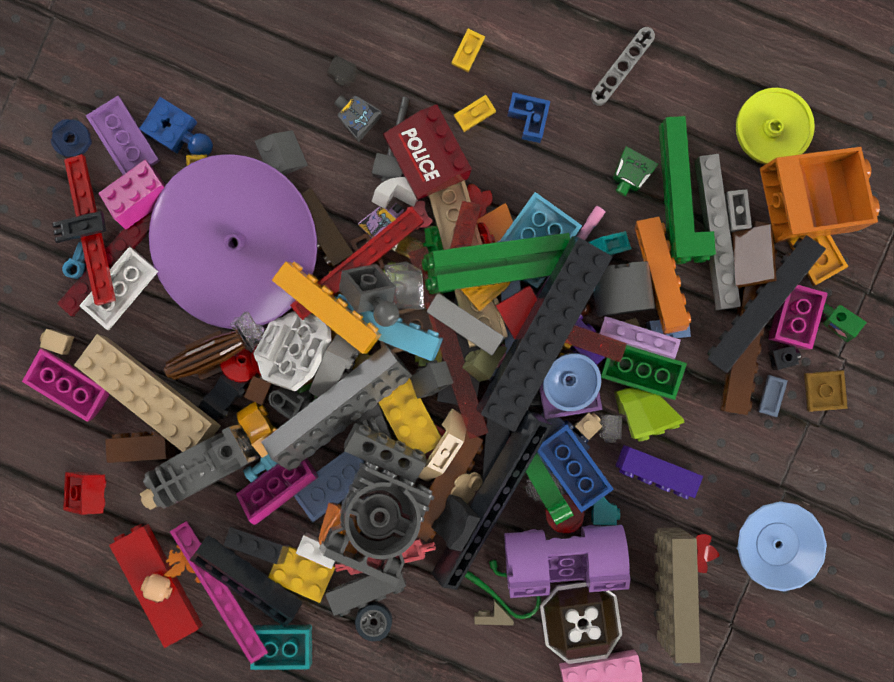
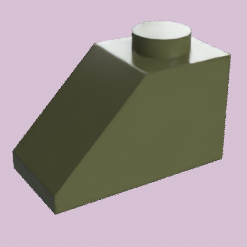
[462,346,507,382]

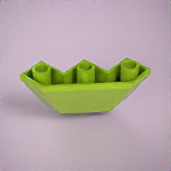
[614,387,685,441]

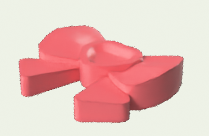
[407,201,433,230]

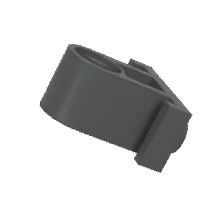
[269,387,313,424]

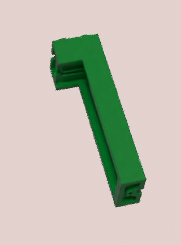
[659,116,716,264]
[422,233,570,295]

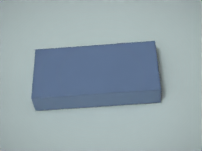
[757,375,788,417]

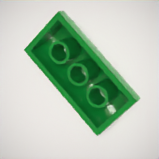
[600,340,687,400]

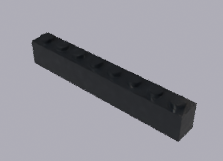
[707,235,826,374]

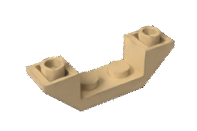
[419,409,468,481]

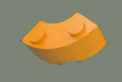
[236,402,277,458]

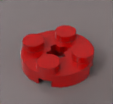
[545,494,584,533]

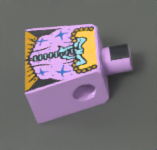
[358,203,404,238]

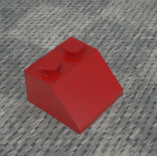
[63,472,106,515]

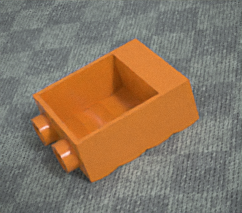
[760,147,880,243]

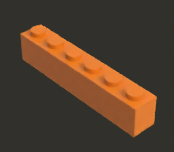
[635,217,691,335]

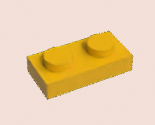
[451,29,485,72]
[454,95,496,132]

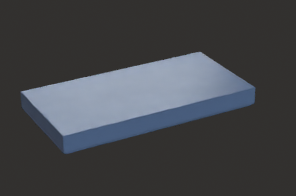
[294,452,364,522]

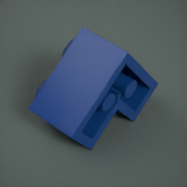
[507,93,550,143]

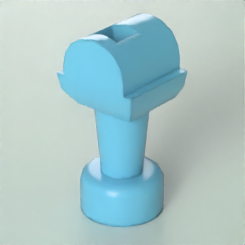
[243,455,278,482]

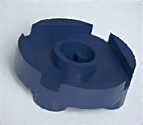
[51,119,92,158]

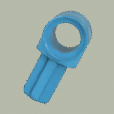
[62,242,86,279]

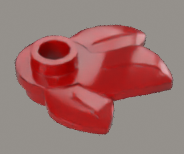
[467,184,493,220]
[695,534,719,573]

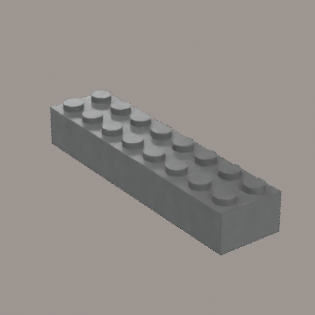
[261,345,412,471]

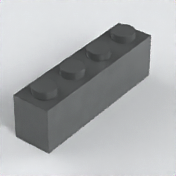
[325,570,407,616]

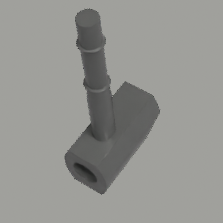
[372,97,410,182]

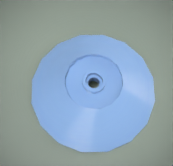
[737,502,827,591]

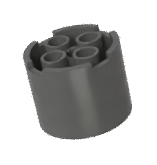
[593,261,655,317]

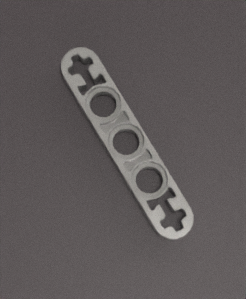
[591,27,655,106]

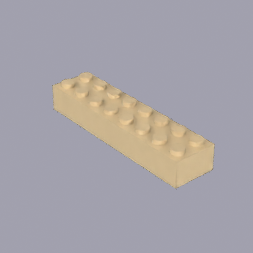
[74,334,221,452]

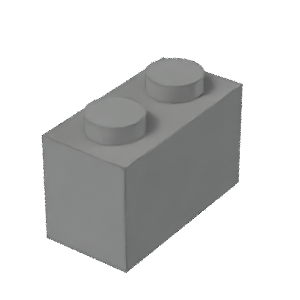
[724,189,752,233]

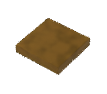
[804,370,848,412]

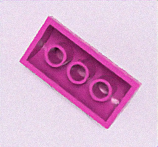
[22,348,109,422]
[236,458,318,525]

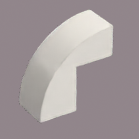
[372,177,418,209]

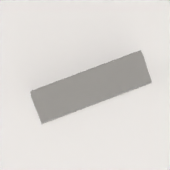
[427,293,504,356]

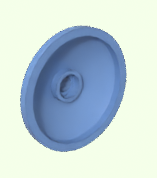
[543,353,601,411]

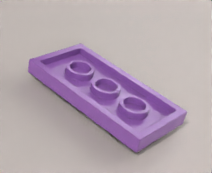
[86,96,160,175]

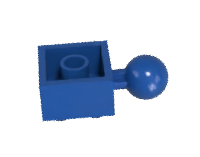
[139,97,213,156]

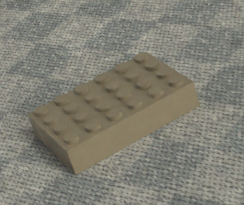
[654,527,700,663]

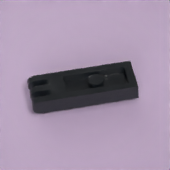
[52,211,106,243]

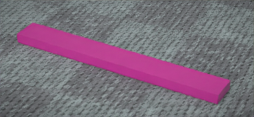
[170,521,268,664]

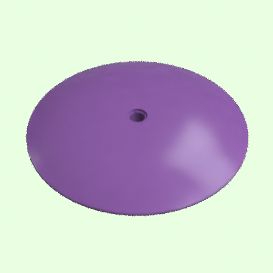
[149,154,317,329]

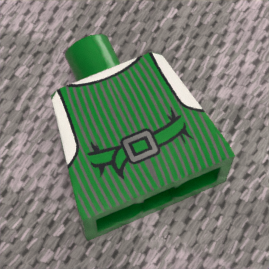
[613,146,658,196]

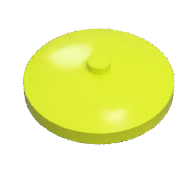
[736,88,815,164]

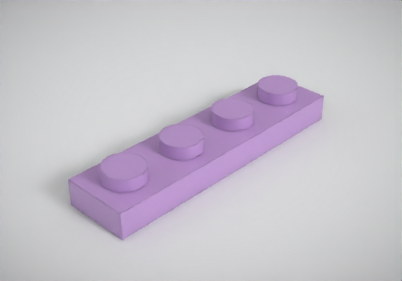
[599,316,681,359]

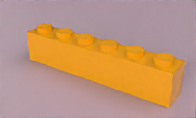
[272,261,381,354]

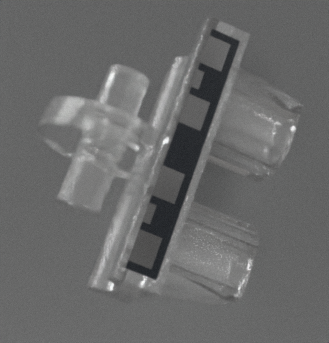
[230,312,264,351]

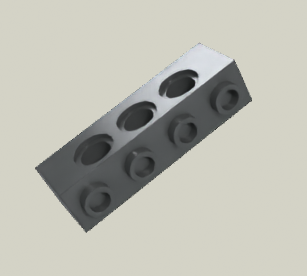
[344,423,426,482]

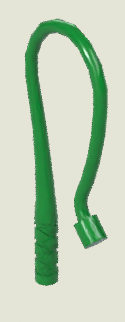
[465,560,541,619]

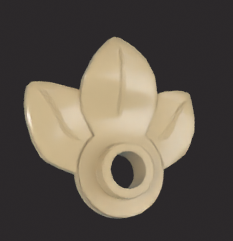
[451,472,482,503]

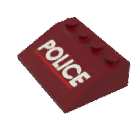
[383,104,472,200]

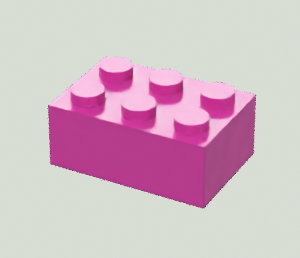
[99,159,166,229]
[768,285,827,350]

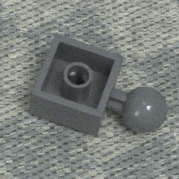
[339,264,399,327]

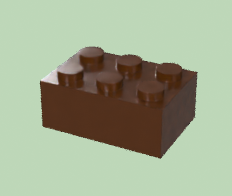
[105,431,175,463]

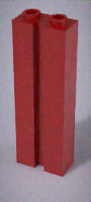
[109,524,203,648]

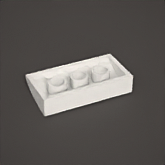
[80,247,158,330]

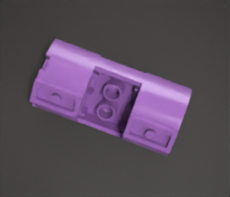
[504,525,630,598]

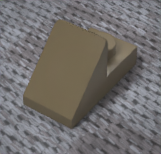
[474,599,514,625]

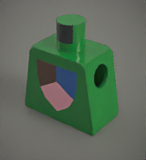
[822,303,867,342]

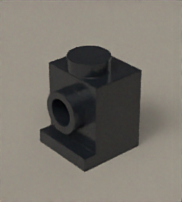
[768,346,801,370]

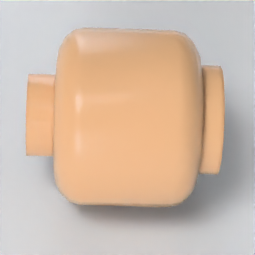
[141,574,173,603]

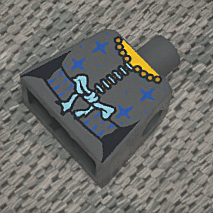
[334,95,382,143]

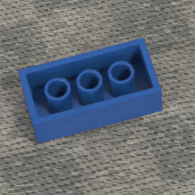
[537,424,614,513]

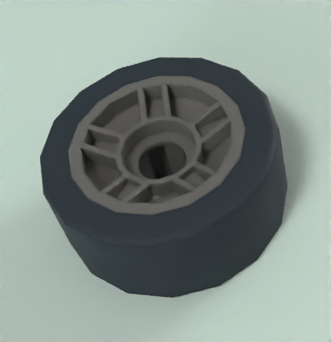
[355,602,392,642]

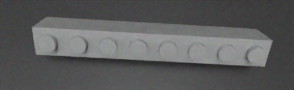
[694,154,741,310]

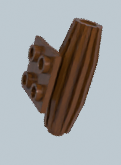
[164,330,245,381]

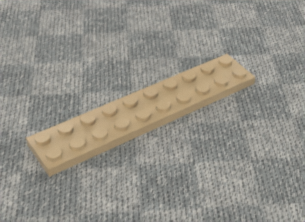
[428,180,508,348]

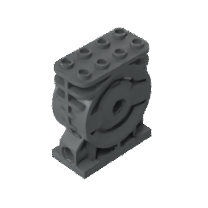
[143,424,261,509]
[319,461,435,587]

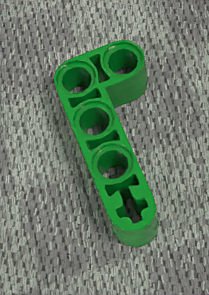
[526,453,574,525]

